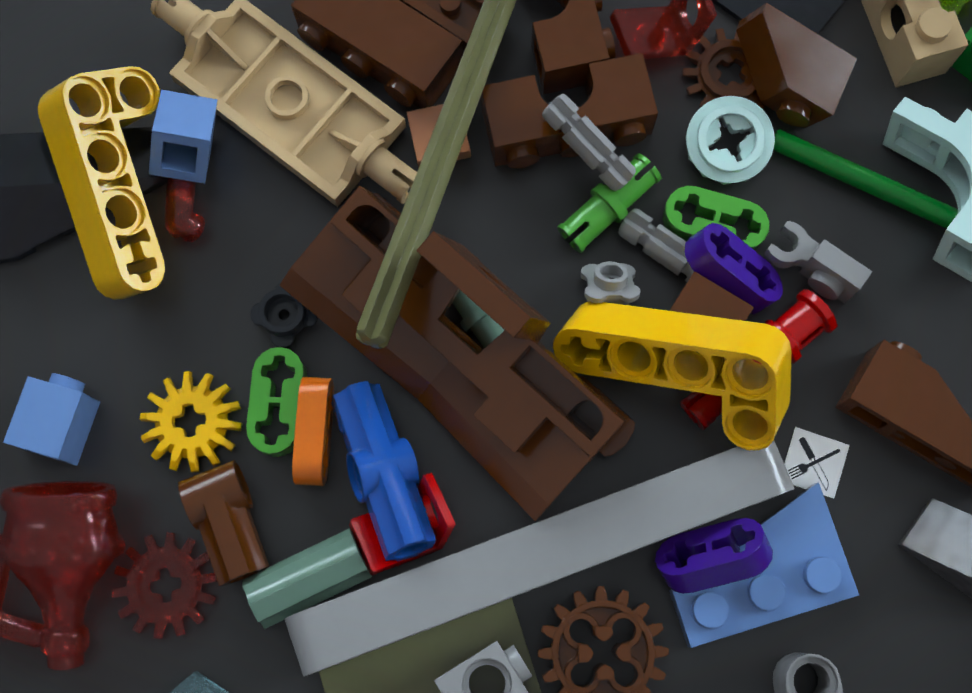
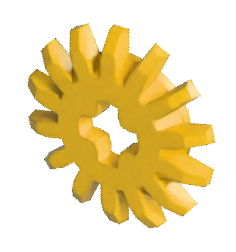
[139,371,242,473]

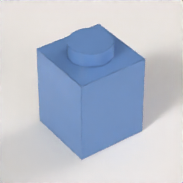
[149,89,218,184]
[3,373,100,466]

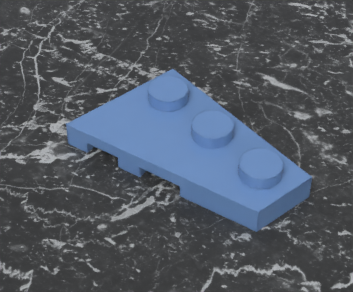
[669,482,859,648]

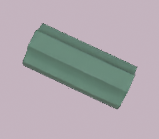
[242,528,372,629]

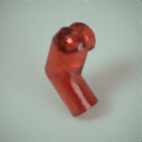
[165,178,205,242]

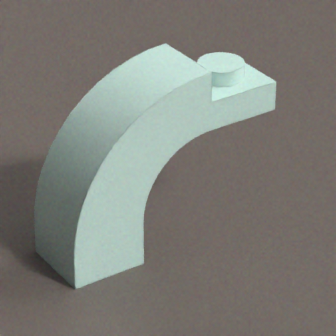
[882,97,972,282]

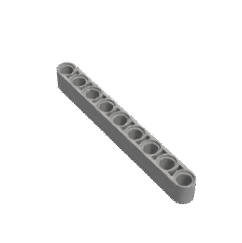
[284,440,795,677]

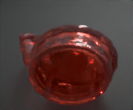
[0,481,126,670]

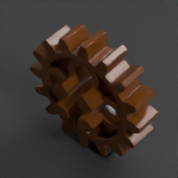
[537,586,669,693]

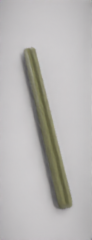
[356,0,517,349]

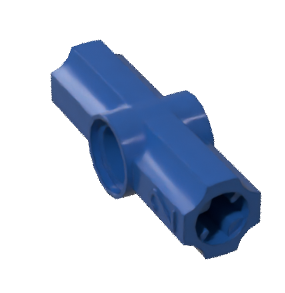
[331,381,436,562]

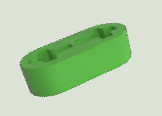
[662,186,769,251]
[246,347,307,457]

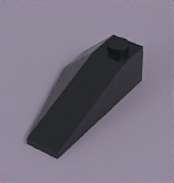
[0,127,174,264]

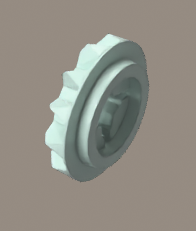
[685,96,775,185]

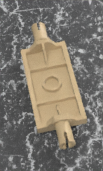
[150,0,417,207]

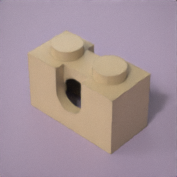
[861,0,969,88]

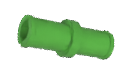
[557,153,662,253]

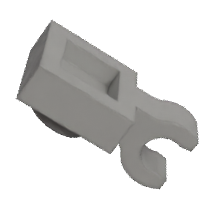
[763,221,873,304]

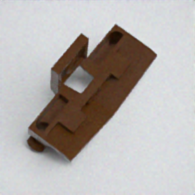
[279,186,635,521]

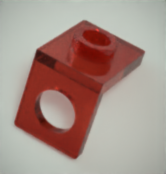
[609,0,717,59]

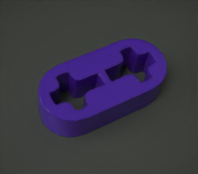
[684,223,783,314]
[655,518,773,594]

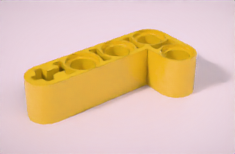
[38,66,165,300]
[553,301,791,450]

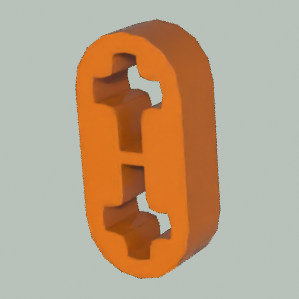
[292,377,334,486]

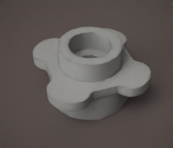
[580,261,641,305]

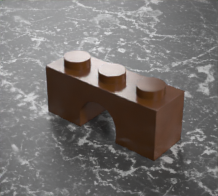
[531,0,616,95]
[481,53,658,169]

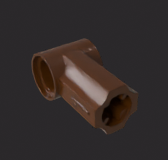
[178,460,270,586]

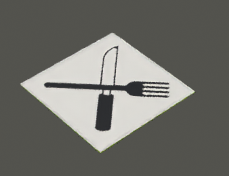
[784,427,850,499]

